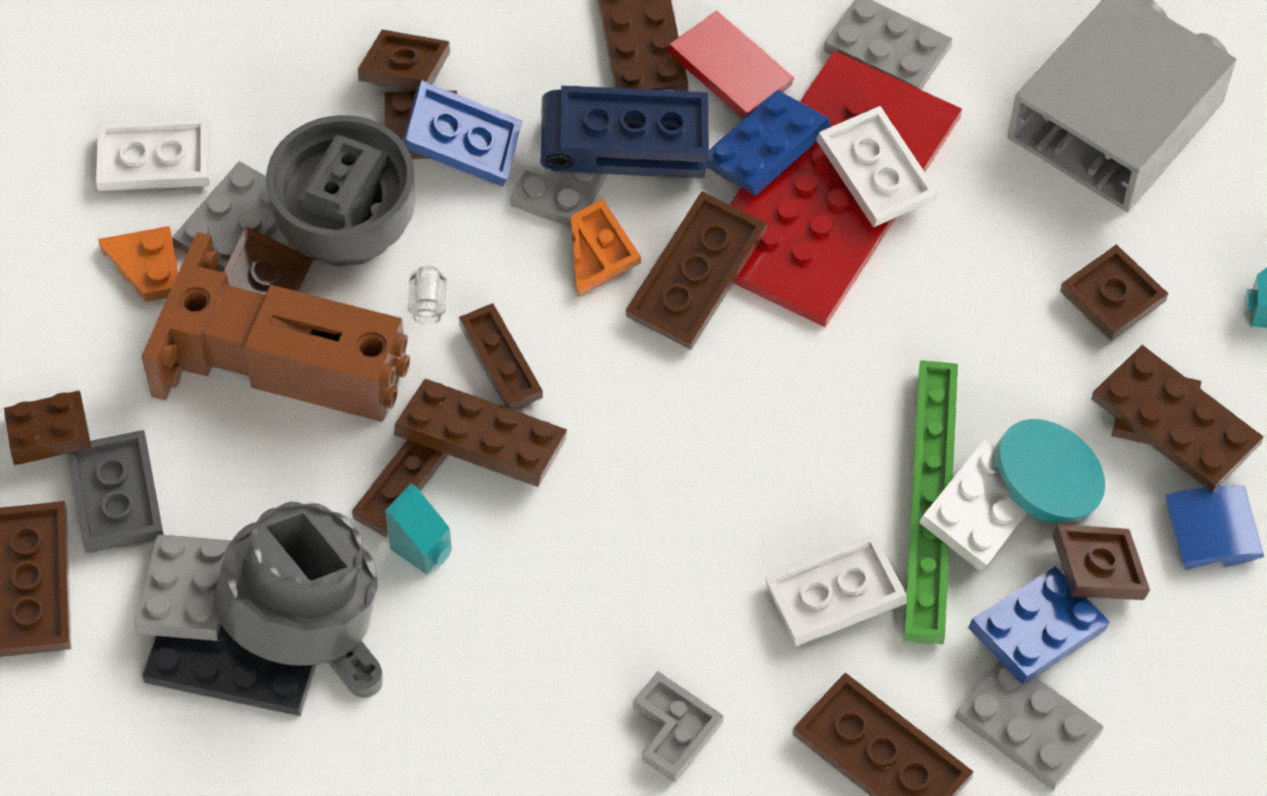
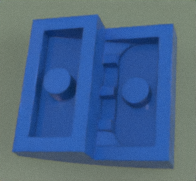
[1165,485,1264,570]

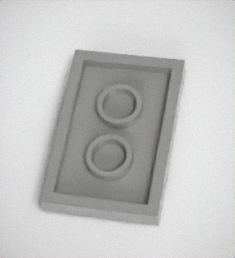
[823,0,952,90]
[172,161,278,272]
[135,534,232,641]
[955,661,1104,790]

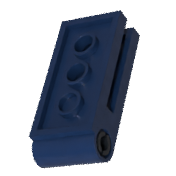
[540,85,709,178]

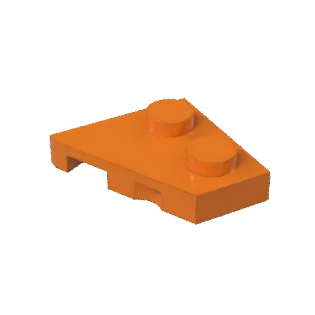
[571,198,641,297]
[98,226,179,302]

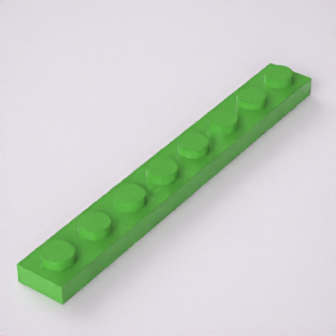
[903,360,958,644]

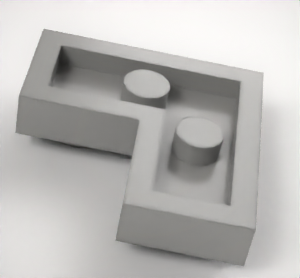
[510,170,608,227]
[633,671,724,783]

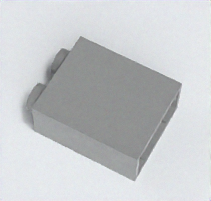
[1007,0,1237,213]

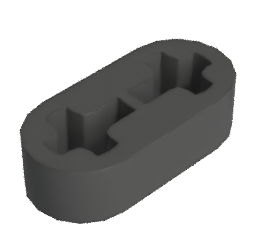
[328,641,383,697]

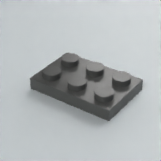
[68,430,164,553]

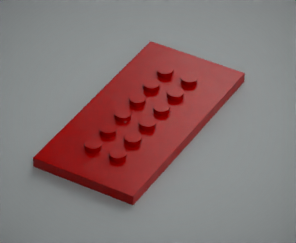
[729,50,962,328]

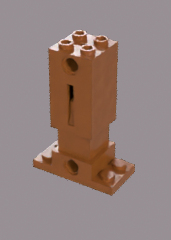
[141,232,410,422]

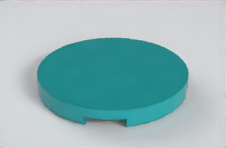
[994,419,1105,524]

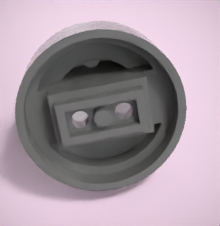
[266,115,415,266]
[214,502,378,665]

